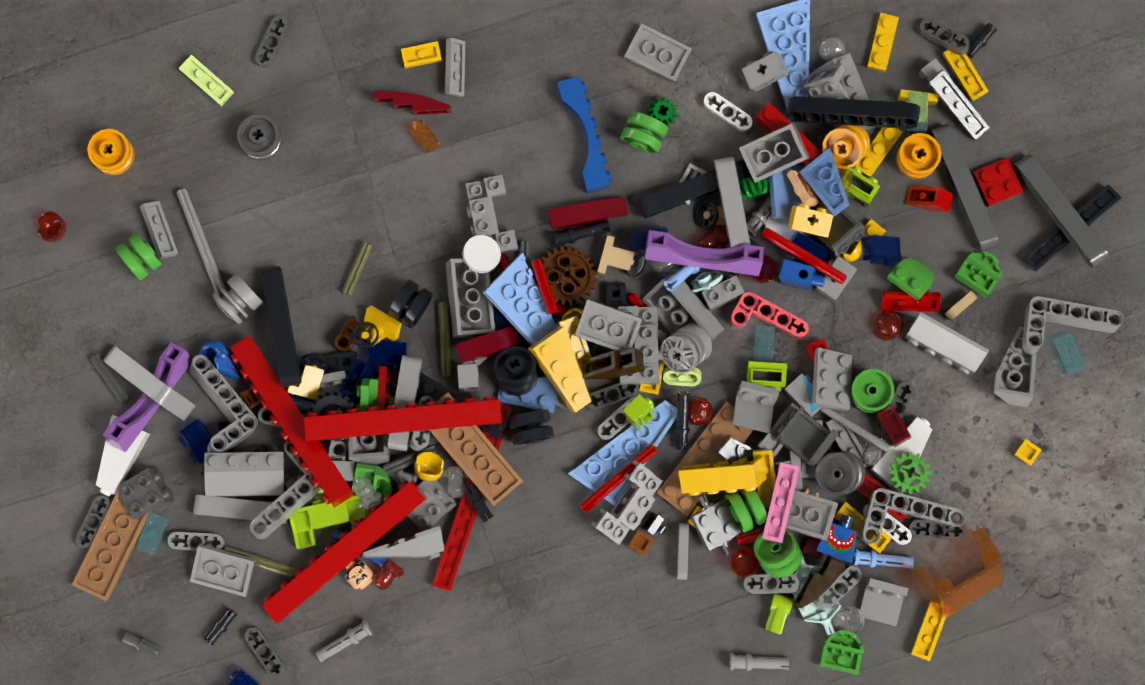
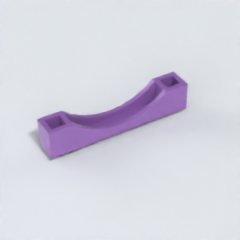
[645,230,764,276]
[103,342,192,453]

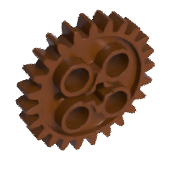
[535,246,597,307]

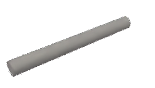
[821,407,891,452]

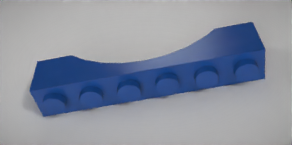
[557,76,612,194]

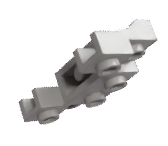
[466,175,518,254]
[618,306,663,385]
[591,460,663,545]

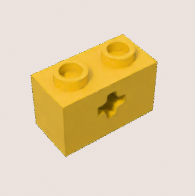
[787,203,833,238]

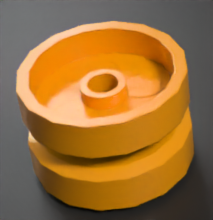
[822,125,870,169]
[87,129,135,175]
[896,133,942,179]

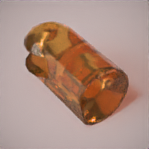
[410,120,440,153]

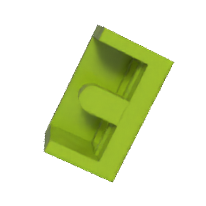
[841,166,880,208]
[746,361,787,392]
[623,394,655,433]

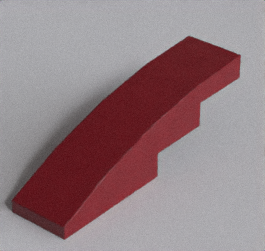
[373,91,451,115]
[547,196,629,229]
[455,326,527,363]

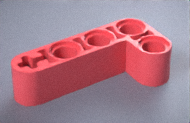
[730,292,809,339]

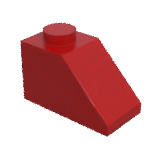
[905,186,953,212]

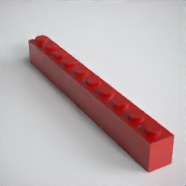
[230,335,354,508]
[303,396,502,442]
[262,480,428,624]

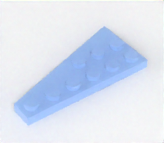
[756,0,810,111]
[483,253,558,345]
[568,400,677,506]

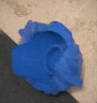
[199,340,239,380]

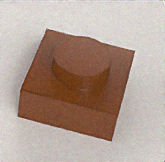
[628,530,655,556]

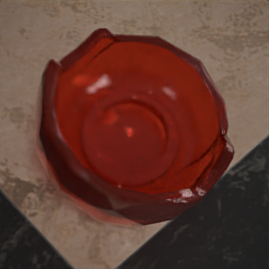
[37,211,67,243]
[750,255,778,284]
[873,310,904,341]
[688,397,713,426]
[730,547,760,577]

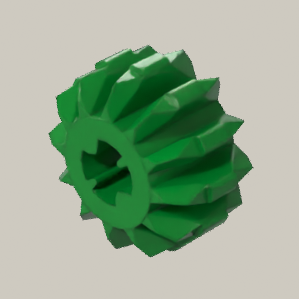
[647,96,679,128]
[739,177,770,200]

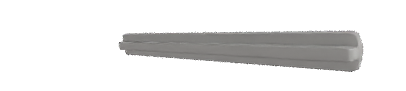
[176,188,226,295]

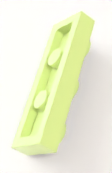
[179,55,234,107]

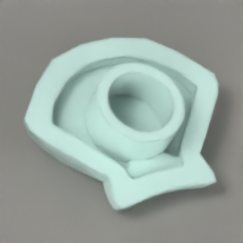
[691,271,723,292]

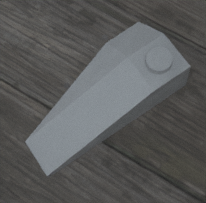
[994,327,1036,407]
[349,403,390,466]
[361,526,444,560]

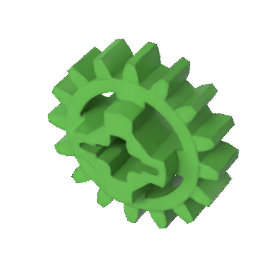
[888,452,932,494]

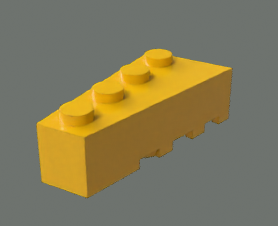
[528,327,591,412]
[679,456,767,496]

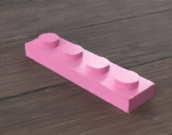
[762,462,800,543]

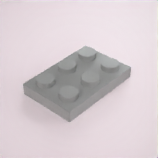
[624,23,692,83]
[575,299,643,352]
[812,347,852,412]
[786,490,838,541]
[190,544,256,597]

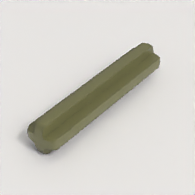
[342,242,372,296]

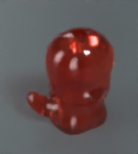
[697,225,729,249]
[373,558,404,590]

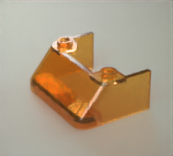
[911,527,1004,617]

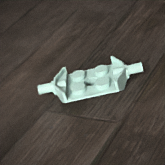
[788,556,841,636]

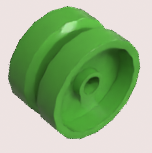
[620,112,669,154]
[115,232,162,281]
[850,369,894,413]
[725,489,767,533]
[754,529,802,578]

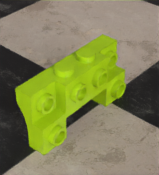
[289,494,370,549]

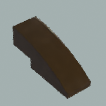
[582,348,644,380]
[794,555,846,608]

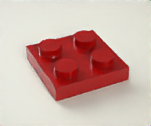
[972,158,1024,207]

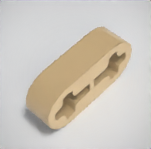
[945,291,978,321]

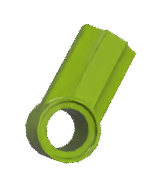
[765,593,794,635]

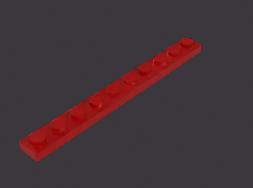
[432,404,513,592]

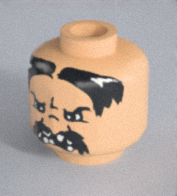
[345,561,373,590]

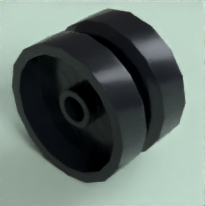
[388,279,433,329]
[493,346,538,396]
[508,409,554,445]

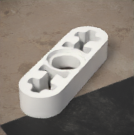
[704,92,752,132]
[862,504,912,545]

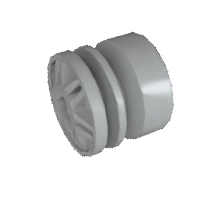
[212,273,263,325]
[661,324,712,374]

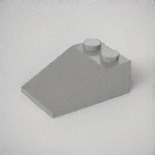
[739,123,810,183]

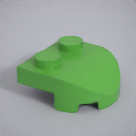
[954,251,1002,298]
[887,258,934,301]
[357,378,378,412]
[352,463,392,507]
[819,630,864,675]

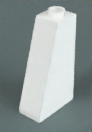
[96,415,150,496]
[870,417,932,494]

